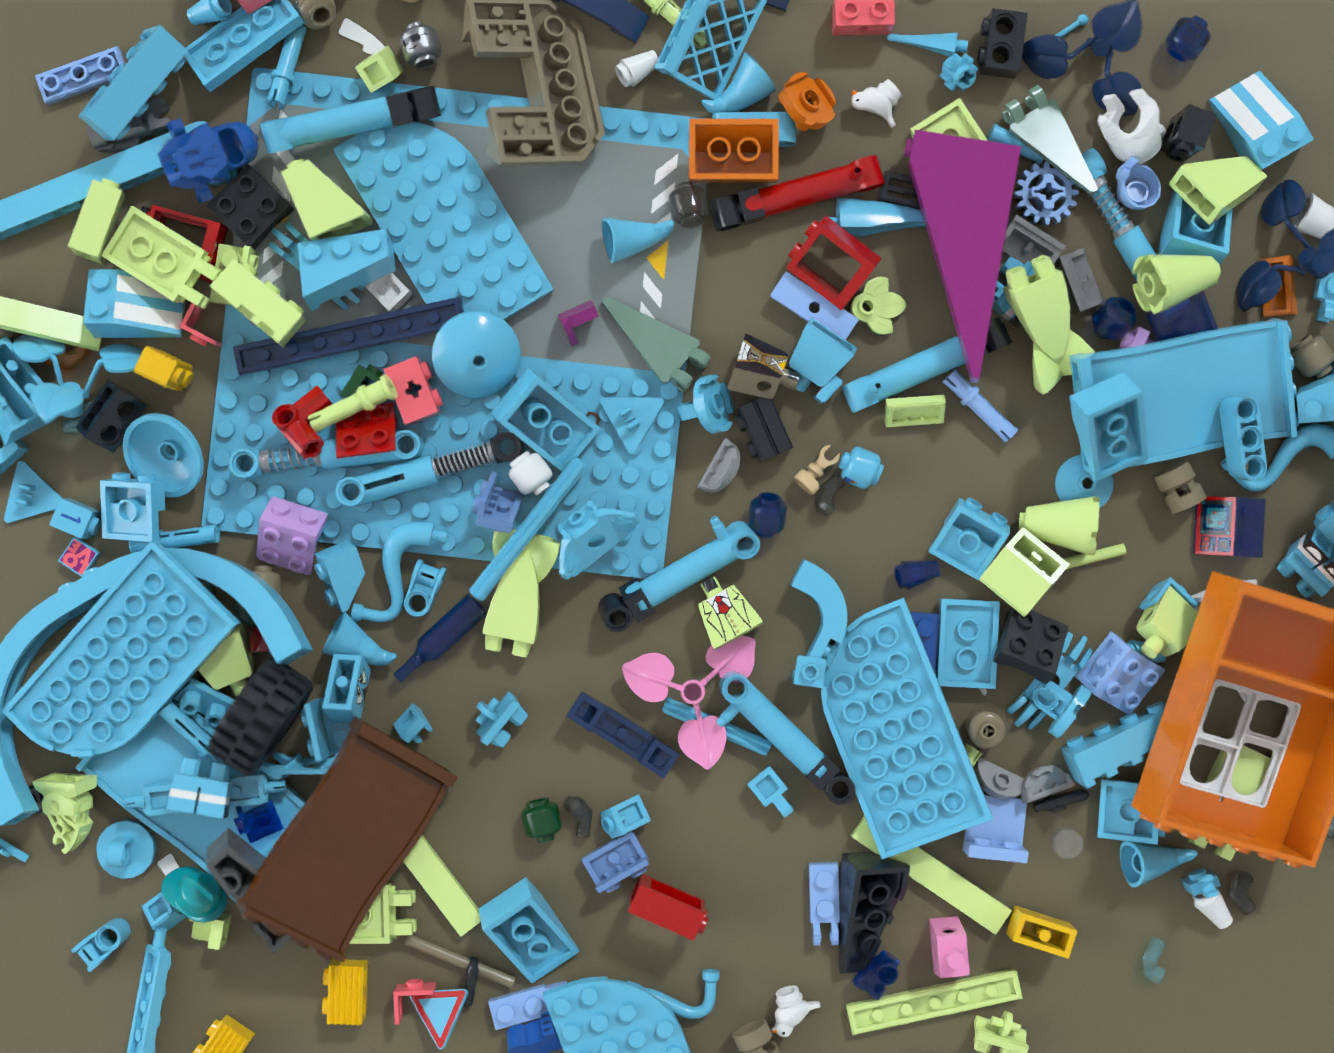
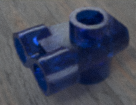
[852,949,900,1000]

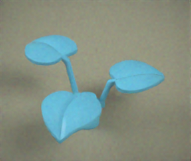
[12,335,142,424]

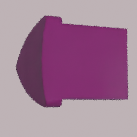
[558,300,599,347]

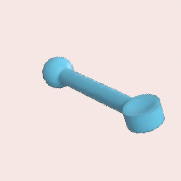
[1055,14,1089,38]

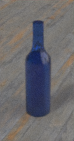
[394,593,487,682]

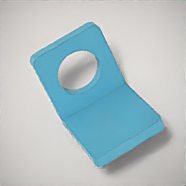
[1139,577,1198,610]

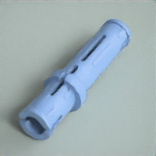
[942,369,1018,443]

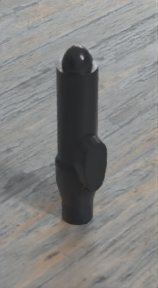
[1033,789,1090,812]
[464,957,479,1008]

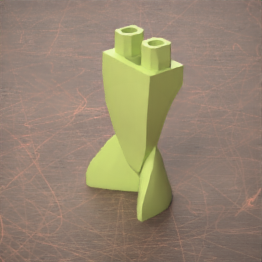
[1003,255,1095,394]
[482,529,561,657]

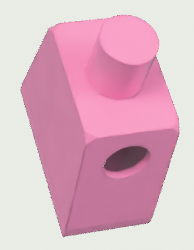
[929,916,970,978]

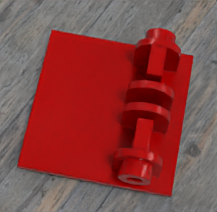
[336,402,399,459]

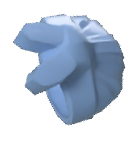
[1115,156,1161,210]

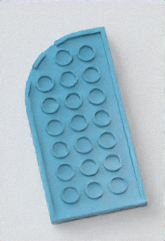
[333,122,554,320]
[1,540,240,757]
[821,598,993,859]
[543,976,691,1053]

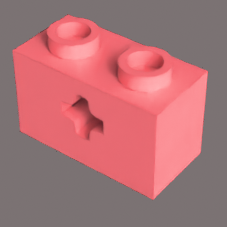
[832,0,895,36]
[383,356,443,426]

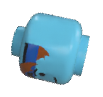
[838,446,884,489]

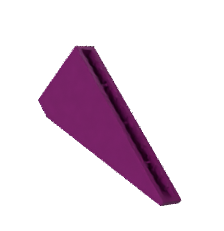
[904,130,1021,383]

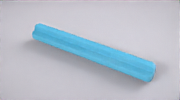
[662,698,771,756]

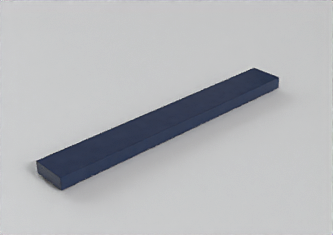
[233,297,464,376]

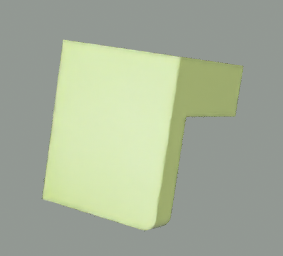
[355,45,403,93]
[189,913,231,950]

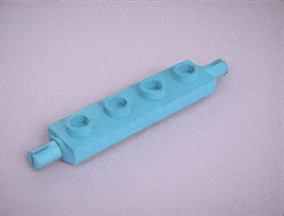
[123,772,287,816]
[127,928,171,1053]

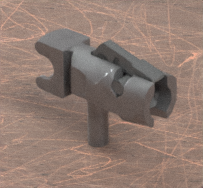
[87,98,170,152]

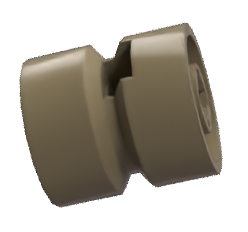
[1153,460,1207,514]
[732,1018,781,1053]

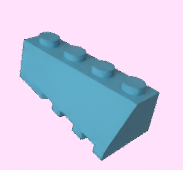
[78,25,188,141]

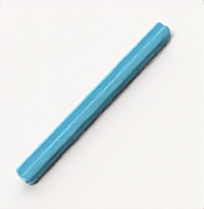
[469,457,586,601]

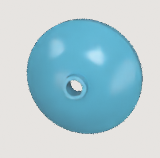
[432,310,521,398]
[123,413,204,497]

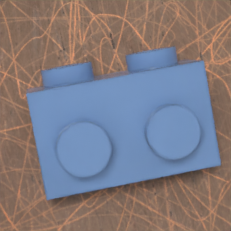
[473,472,524,533]
[581,830,649,893]

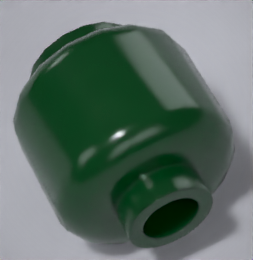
[521,798,562,843]

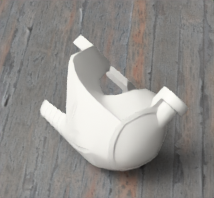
[1098,88,1166,164]

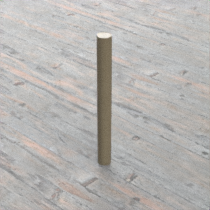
[404,935,516,988]

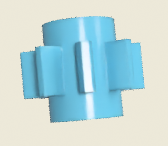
[940,53,978,91]

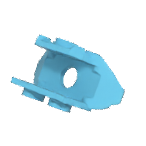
[558,500,640,579]

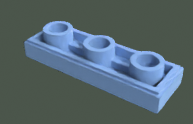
[35,46,126,105]
[770,271,859,340]

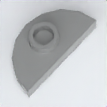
[697,437,740,493]
[974,758,1024,800]
[1021,765,1076,803]

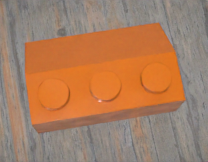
[689,119,779,183]

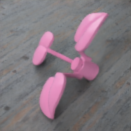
[622,636,756,769]

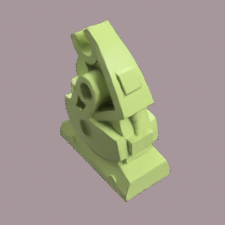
[33,772,97,854]

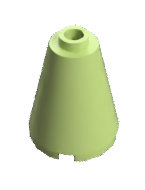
[1132,254,1221,314]
[1019,496,1099,555]

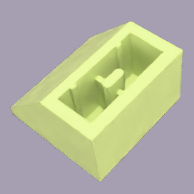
[979,527,1069,617]

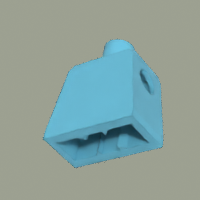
[788,317,857,392]

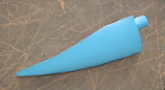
[823,198,926,236]

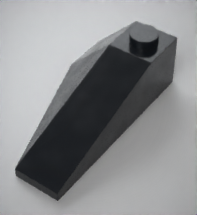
[839,851,910,974]

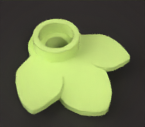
[850,277,906,335]

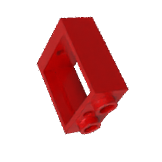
[146,204,228,284]
[786,215,882,311]
[628,874,708,941]

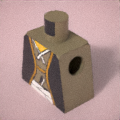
[727,334,800,399]

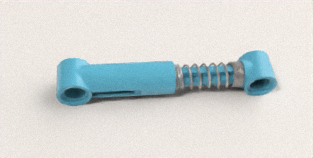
[1074,148,1190,325]
[229,430,424,479]

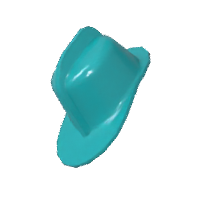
[161,867,227,923]

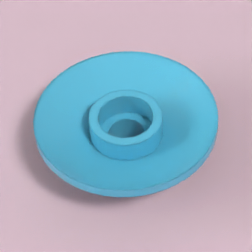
[1055,455,1113,508]

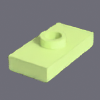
[885,395,946,428]

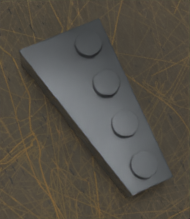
[206,828,292,954]

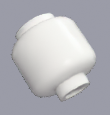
[509,451,553,496]

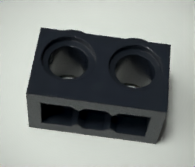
[977,8,1028,79]
[1160,104,1217,161]
[75,379,147,453]

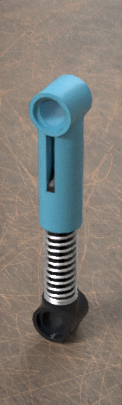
[335,432,524,506]

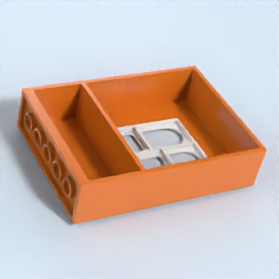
[1131,571,1334,869]

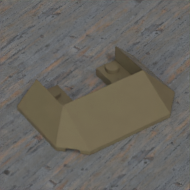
[462,0,605,165]

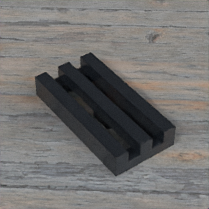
[878,171,921,210]

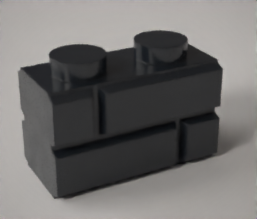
[734,397,793,462]

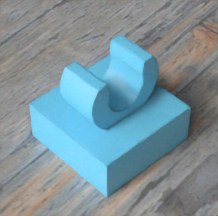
[393,703,433,744]

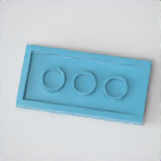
[184,0,305,92]

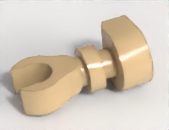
[793,445,840,495]

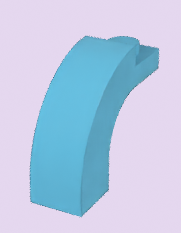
[789,559,847,659]

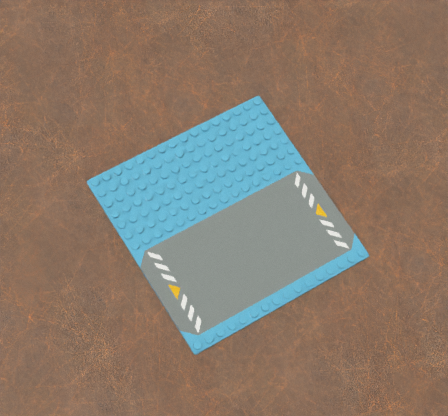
[201,67,707,579]

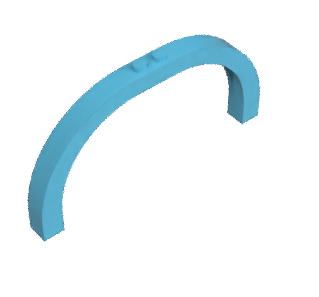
[0,548,313,826]

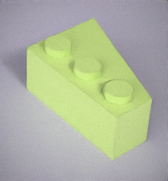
[210,259,306,347]

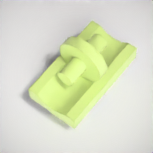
[974,1011,1029,1053]

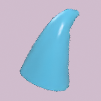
[702,52,777,114]
[601,217,674,264]
[322,612,397,666]
[1120,841,1198,888]

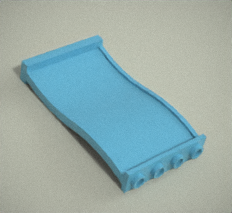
[1069,318,1299,474]
[75,697,306,902]

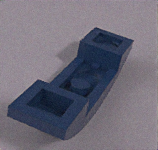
[555,0,649,44]
[566,691,680,779]

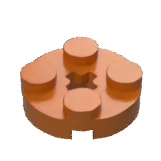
[778,72,836,131]

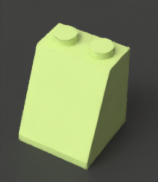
[281,159,375,240]

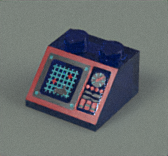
[1193,496,1266,558]

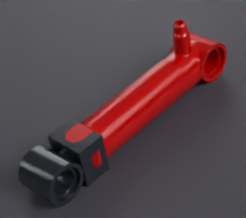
[709,155,885,232]

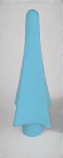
[887,32,968,57]

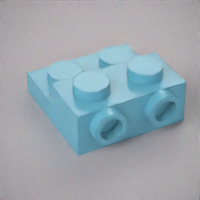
[100,472,165,542]
[928,498,1010,581]
[1097,778,1165,845]

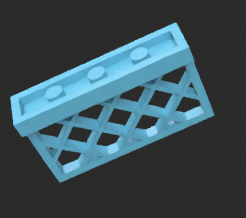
[654,0,767,100]

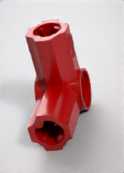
[272,386,332,459]

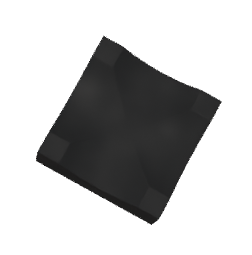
[207,164,294,250]
[993,607,1069,684]

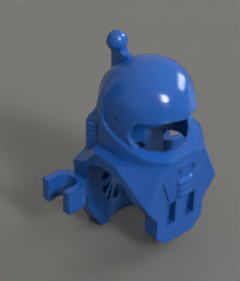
[157,118,259,203]

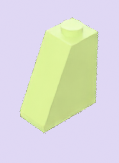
[1169,156,1267,225]
[68,178,125,265]

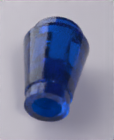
[894,560,940,590]

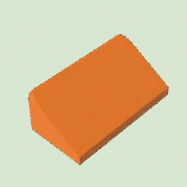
[1259,255,1297,317]

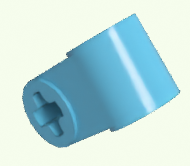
[404,559,447,617]
[71,918,131,973]

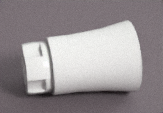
[1290,192,1334,239]

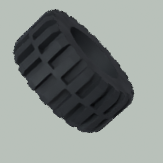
[208,658,313,776]

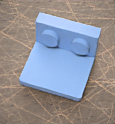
[1075,631,1165,714]
[962,794,1028,863]

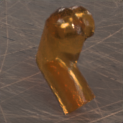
[45,346,90,370]

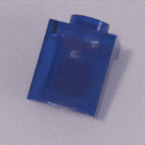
[233,800,284,844]

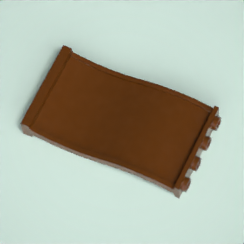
[237,716,458,962]

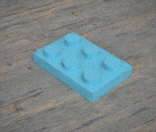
[936,598,1000,689]

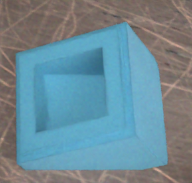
[142,891,186,931]

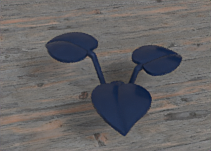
[1022,0,1142,116]
[1237,179,1334,312]

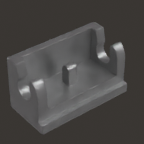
[1002,215,1066,265]
[1054,248,1105,315]

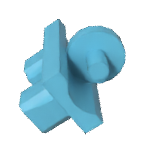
[173,677,234,728]
[476,691,528,748]

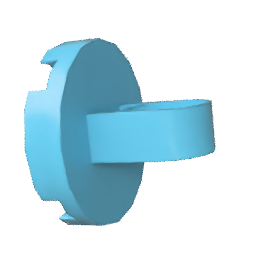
[677,374,734,434]
[1033,681,1092,738]
[96,819,157,879]

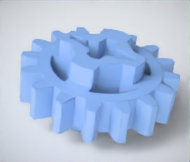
[1013,161,1079,227]

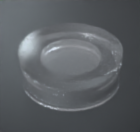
[1052,828,1083,859]

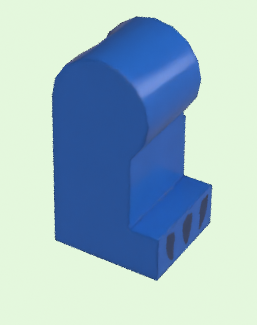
[506,1011,562,1053]

